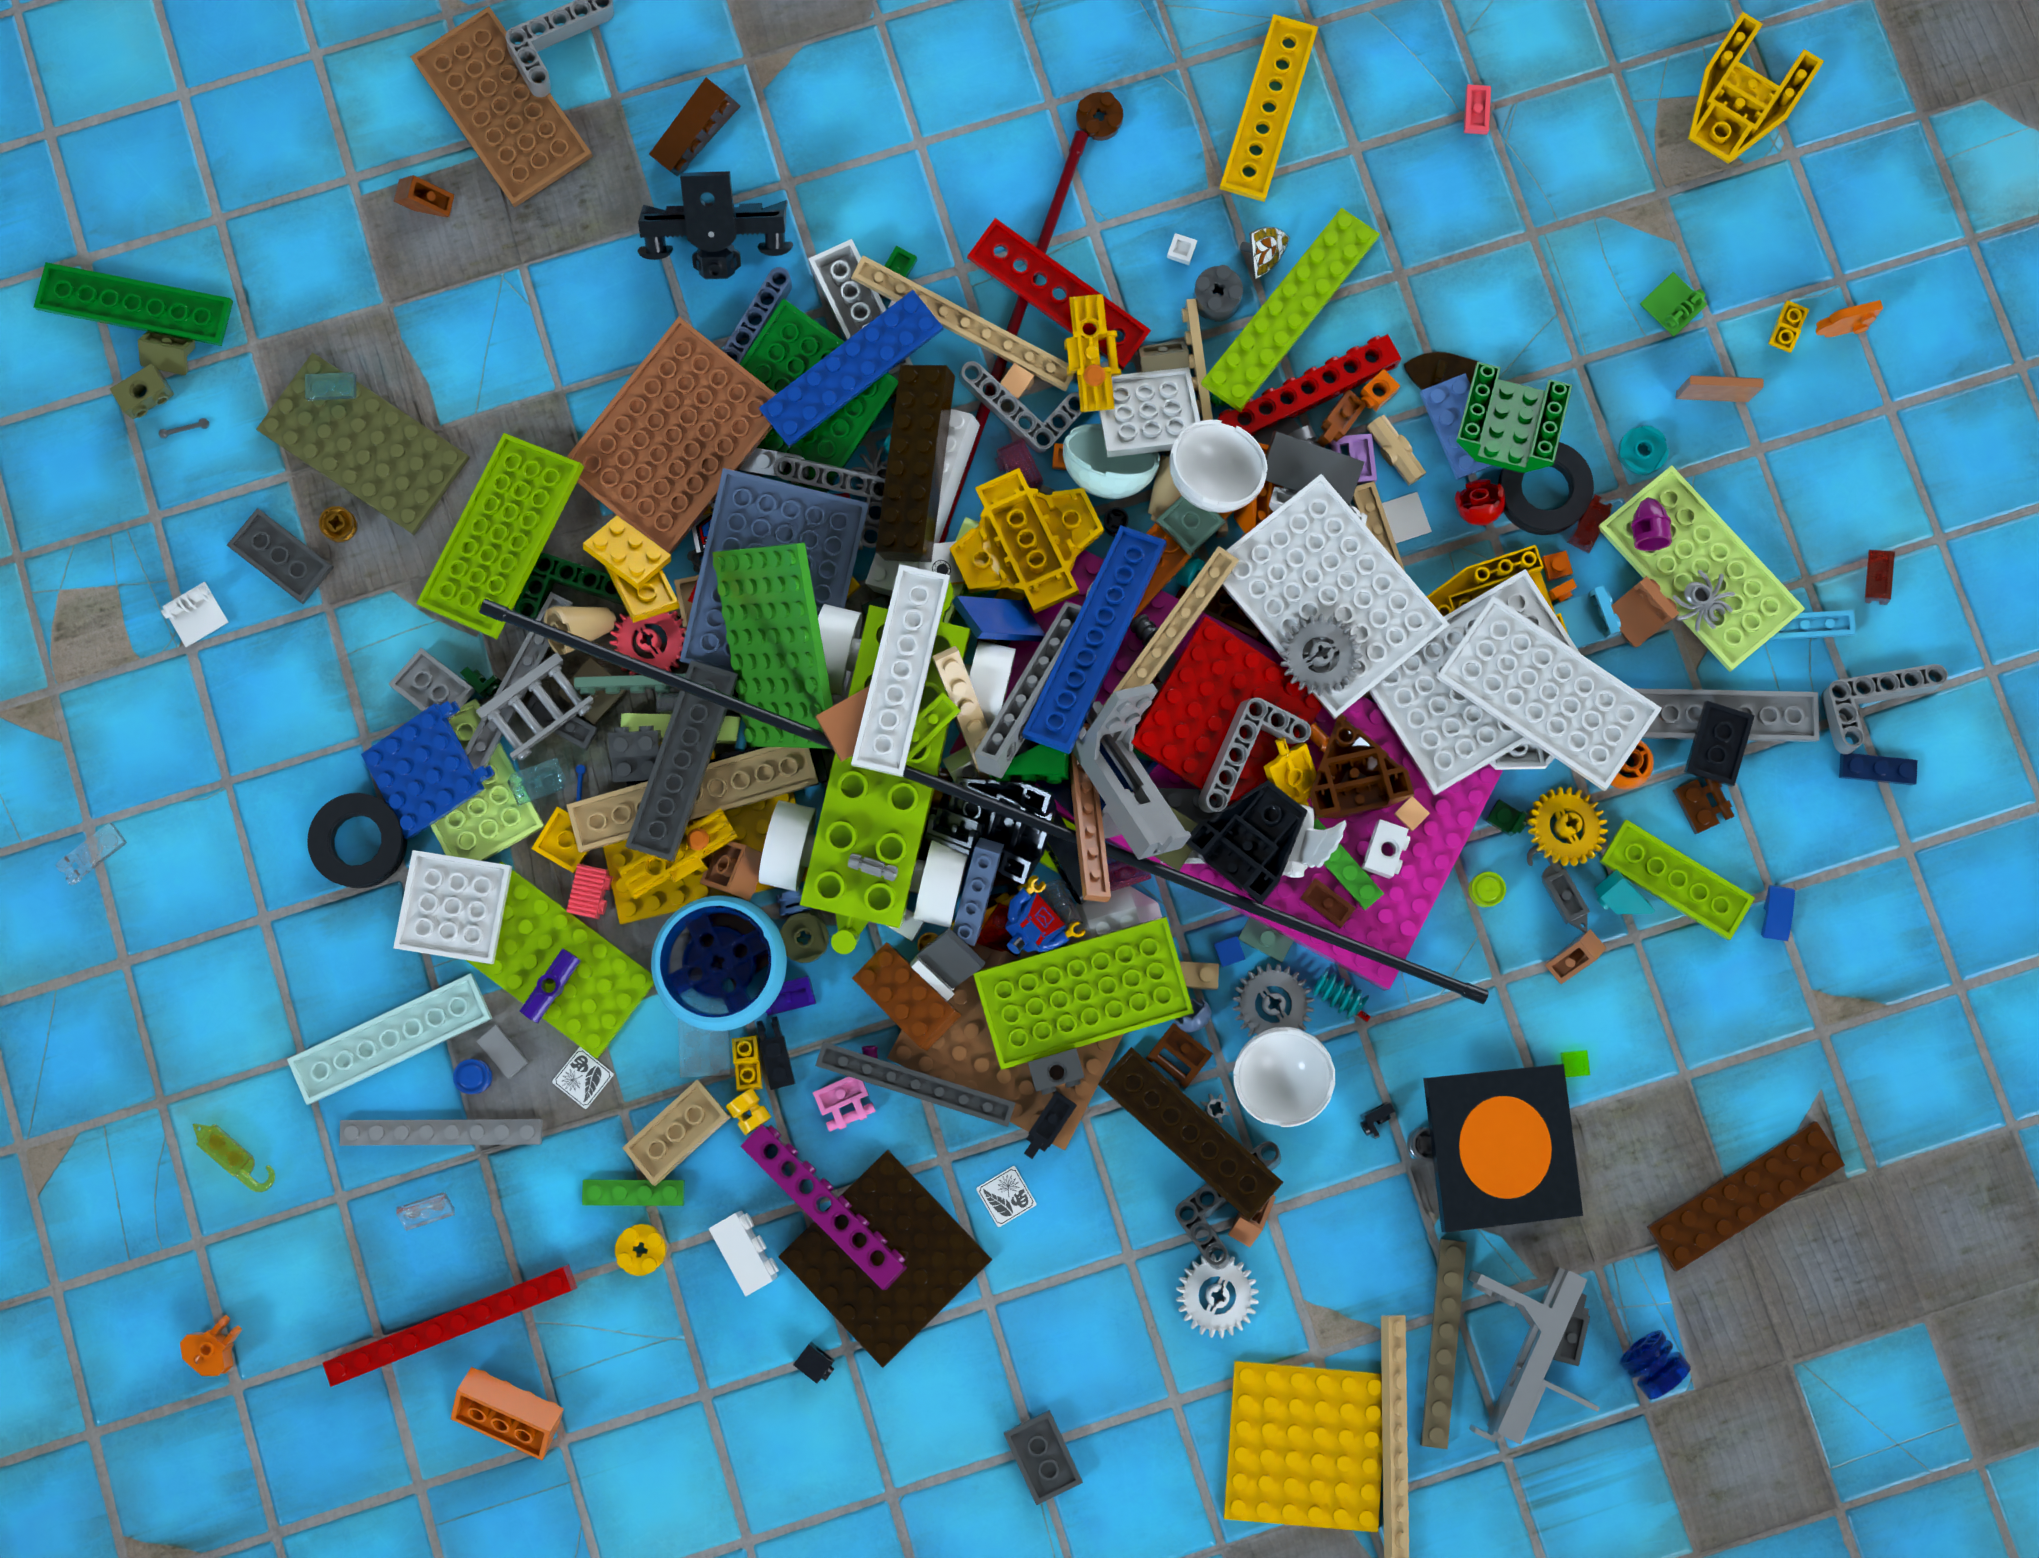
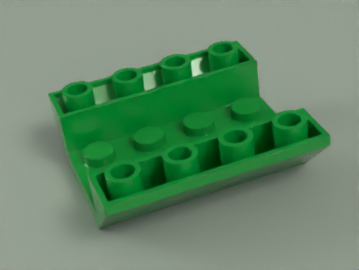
[1456,362,1572,473]

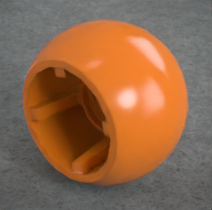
[1610,740,1654,790]

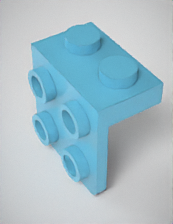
[1553,585,1621,648]

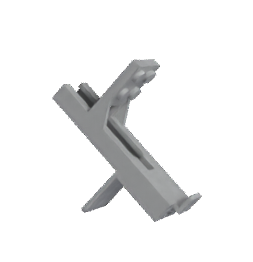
[1072,684,1191,860]
[1467,1267,1600,1444]

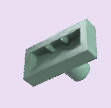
[1238,917,1294,963]

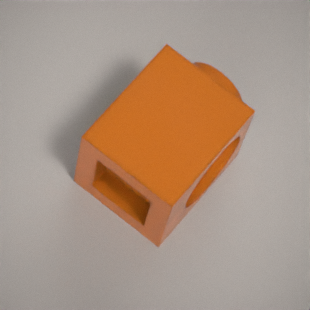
[1360,369,1400,412]

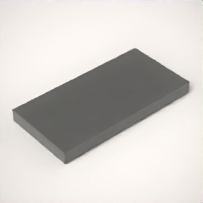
[1265,431,1364,507]
[227,508,334,604]

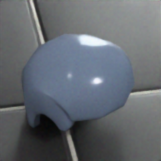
[1173,998,1212,1032]

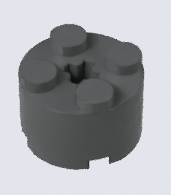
[1193,265,1243,322]

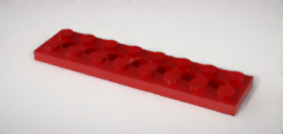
[967,218,1151,370]

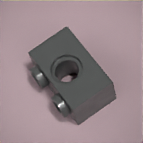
[1028,1048,1084,1095]

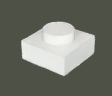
[1167,233,1198,265]

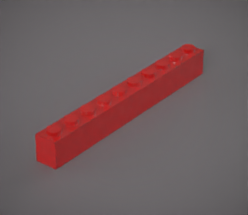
[322,1264,577,1387]

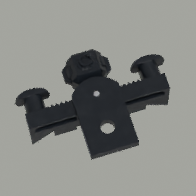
[637,171,793,280]

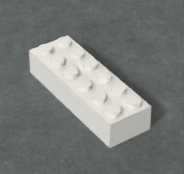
[808,239,913,379]

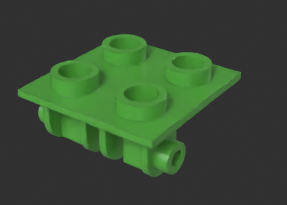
[1640,272,1708,337]

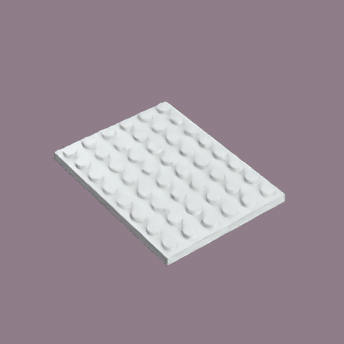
[1222,474,1450,719]
[1369,569,1580,796]

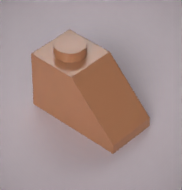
[1545,929,1606,984]
[1228,1195,1276,1248]

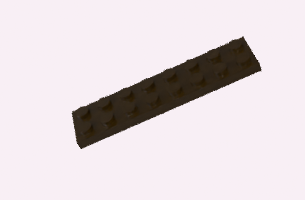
[1098,1047,1284,1221]

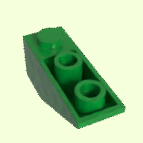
[989,744,1069,784]

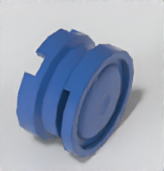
[453,1059,492,1094]

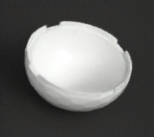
[1169,420,1268,513]
[1233,1027,1335,1127]

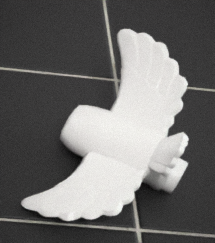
[1282,804,1346,878]

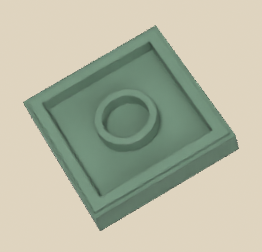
[1156,496,1225,556]

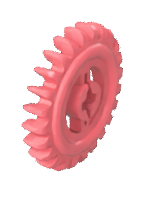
[609,611,687,676]

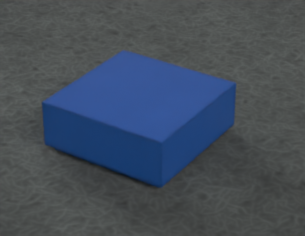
[1213,936,1245,968]

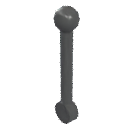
[158,418,209,438]

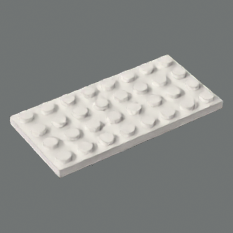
[1436,596,1662,791]

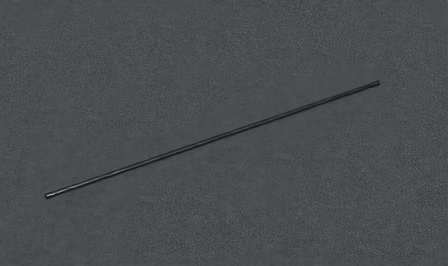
[479,598,1489,1004]

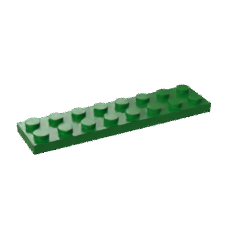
[33,262,233,346]

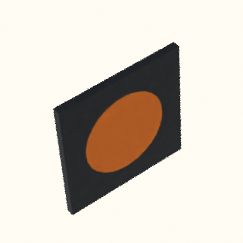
[1423,1064,1583,1233]

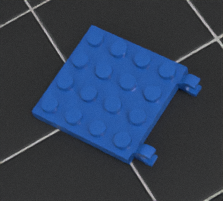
[361,701,495,839]

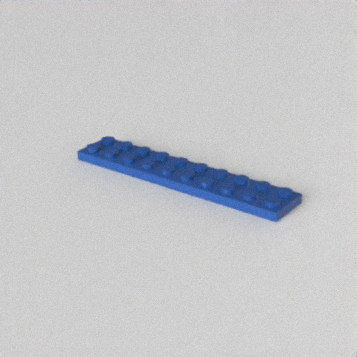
[1022,525,1167,754]

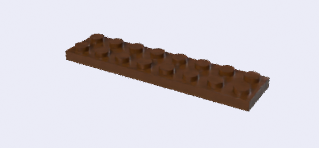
[1647,1121,1845,1272]

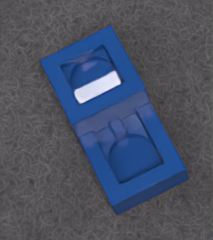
[1761,885,1795,941]

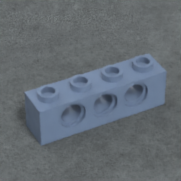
[953,838,1004,946]

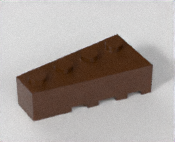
[649,77,741,177]

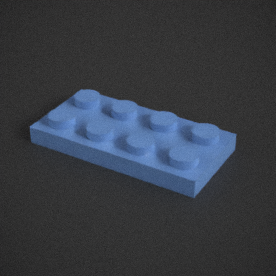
[1420,374,1493,480]

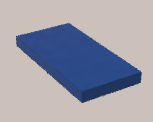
[952,596,1046,642]

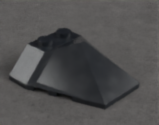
[948,777,1057,885]
[1185,780,1308,904]

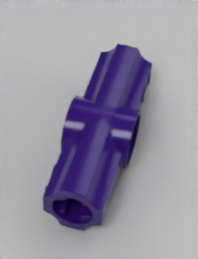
[520,948,582,1023]

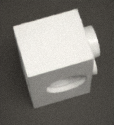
[1361,819,1410,879]

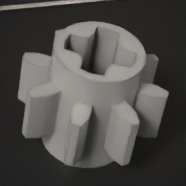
[1201,1094,1231,1124]

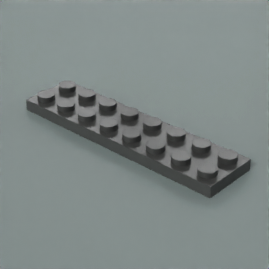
[625,660,739,862]

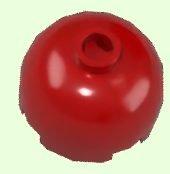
[1455,479,1505,526]

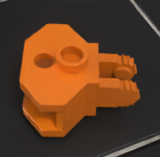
[180,1315,242,1376]

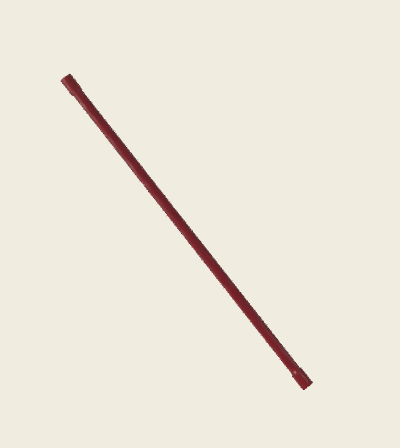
[939,130,1089,543]

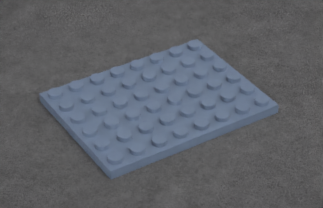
[680,468,869,673]

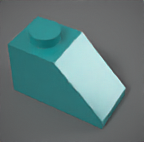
[1594,869,1655,914]

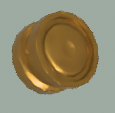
[319,506,357,542]

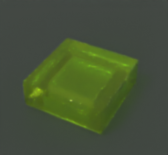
[1561,1050,1590,1077]

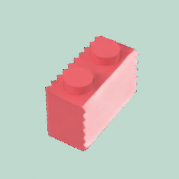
[566,864,613,919]

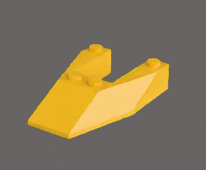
[1688,12,1824,164]

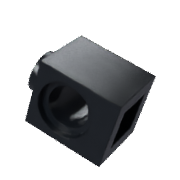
[793,1342,835,1384]

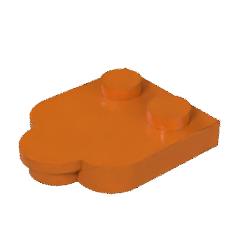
[1815,300,1883,338]

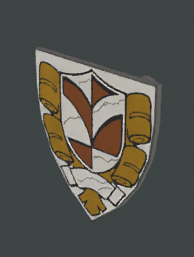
[1240,227,1290,279]

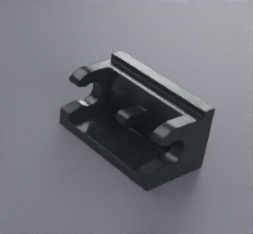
[924,807,985,855]

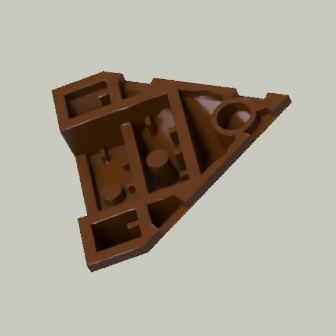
[1309,713,1414,819]

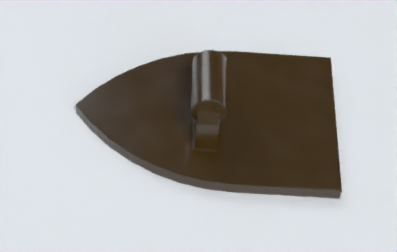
[1404,352,1479,390]

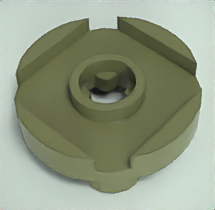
[780,913,829,963]

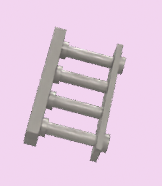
[476,652,594,761]

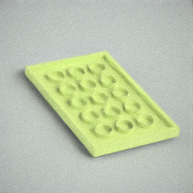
[431,698,545,861]

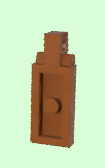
[1316,389,1366,448]

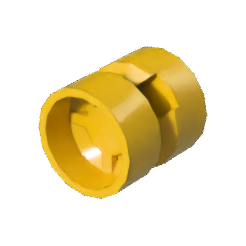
[725,1088,772,1136]

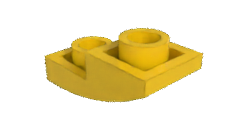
[1768,300,1810,353]
[732,1036,763,1092]

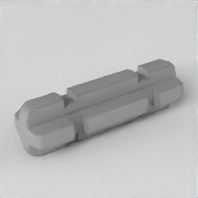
[848,853,898,881]

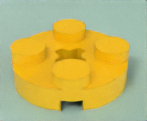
[615,1224,667,1276]

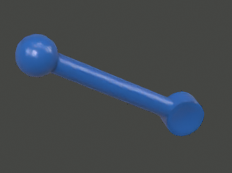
[576,764,586,802]

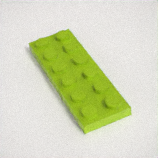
[1599,819,1755,940]

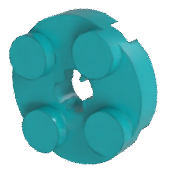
[1618,426,1669,476]

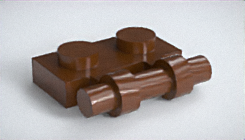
[1673,778,1735,834]

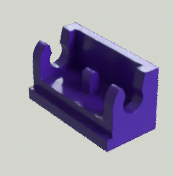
[759,976,816,1016]

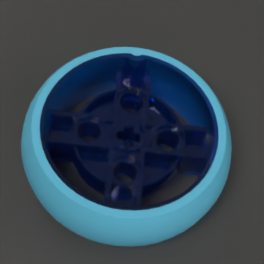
[651,895,787,1031]

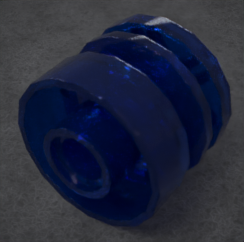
[1619,1330,1691,1400]

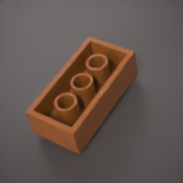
[852,942,962,1051]

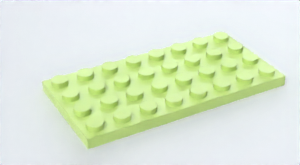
[1597,465,1805,672]

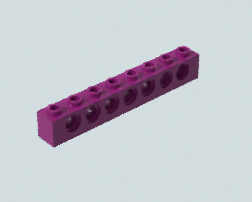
[741,1124,907,1290]

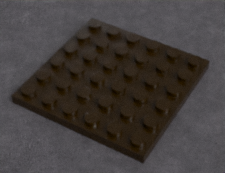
[778,1150,992,1368]

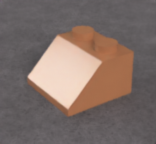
[700,841,762,902]

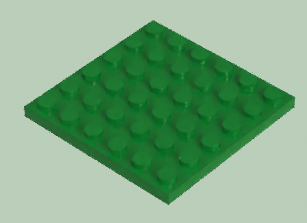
[739,299,898,493]

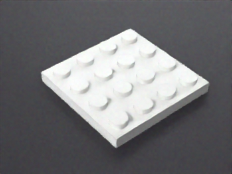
[1099,367,1200,458]
[393,850,512,964]

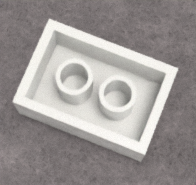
[708,1210,779,1297]

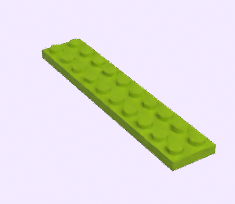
[1201,208,1380,412]

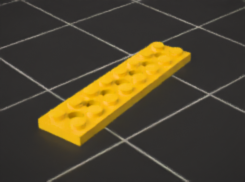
[1219,14,1318,202]

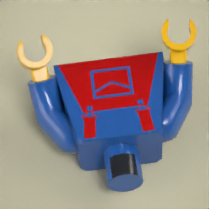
[1005,875,1085,954]

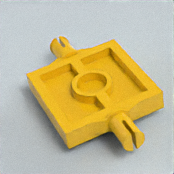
[1263,737,1317,806]

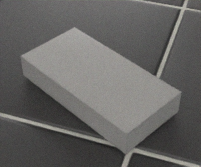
[476,1025,529,1079]

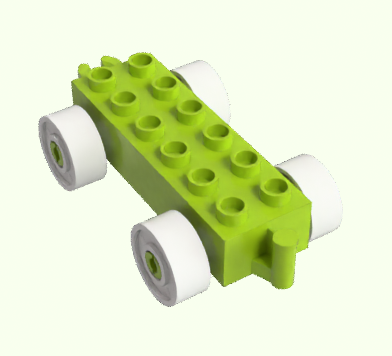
[759,580,1016,954]

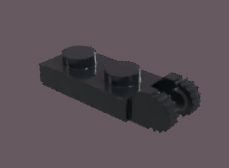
[756,1016,796,1090]

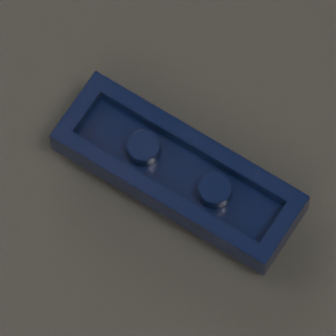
[1839,753,1918,785]

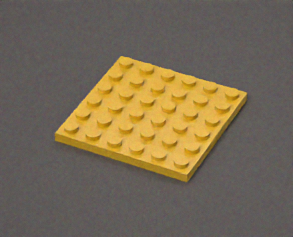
[1223,1360,1383,1532]

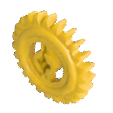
[1527,787,1608,866]

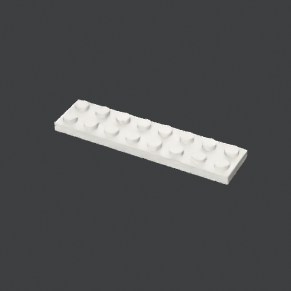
[851,564,950,777]

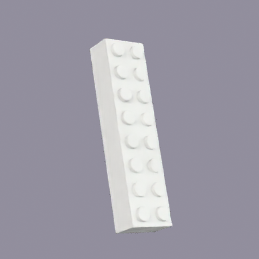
[865,409,980,596]

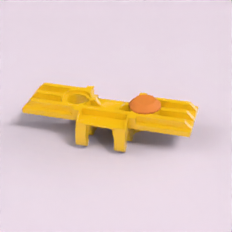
[1064,294,1121,412]
[618,808,738,899]

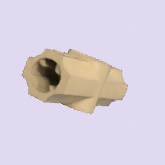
[1367,415,1426,486]

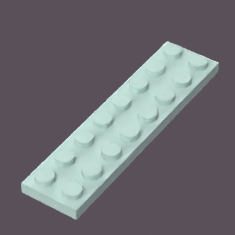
[287,973,492,1105]

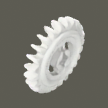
[1176,1253,1259,1338]

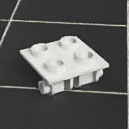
[161,582,229,647]

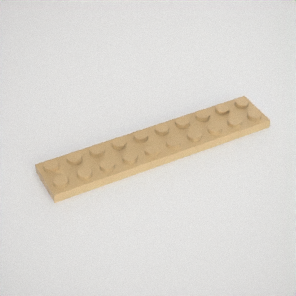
[567,747,819,853]

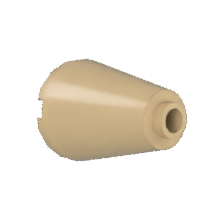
[1148,454,1181,522]
[544,606,616,655]

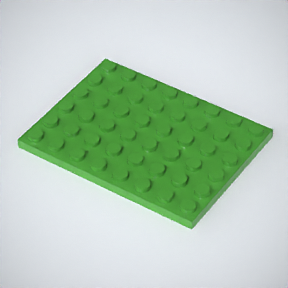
[712,542,833,749]

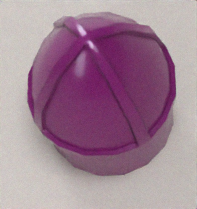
[1631,497,1672,551]

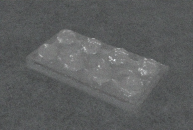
[676,975,731,1078]

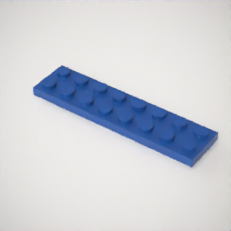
[759,290,944,448]

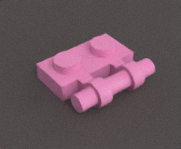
[812,1077,876,1132]

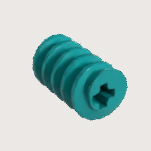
[1313,967,1369,1019]

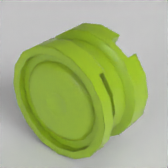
[1468,872,1506,908]

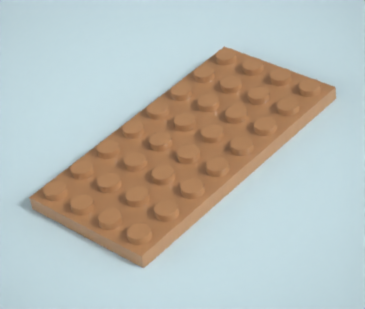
[410,6,593,208]

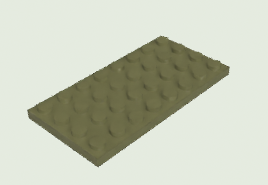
[256,352,470,535]

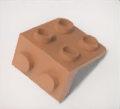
[1611,576,1679,648]

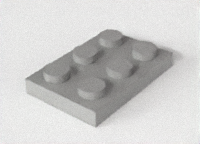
[388,648,475,721]

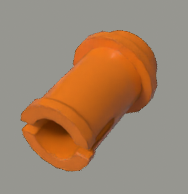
[1309,722,1330,753]

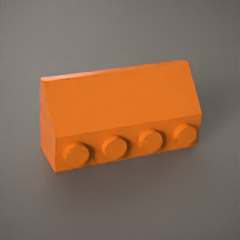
[451,1367,564,1461]

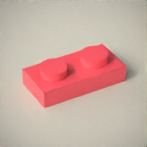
[1464,84,1491,135]

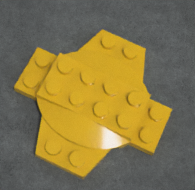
[949,468,1104,614]

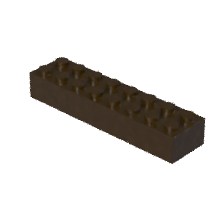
[876,365,955,562]

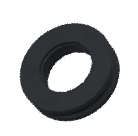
[1497,442,1594,535]
[307,793,407,888]

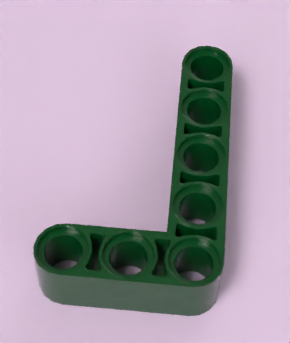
[515,553,625,619]

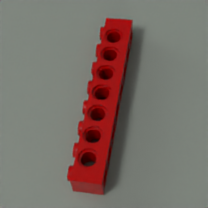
[1217,334,1402,437]

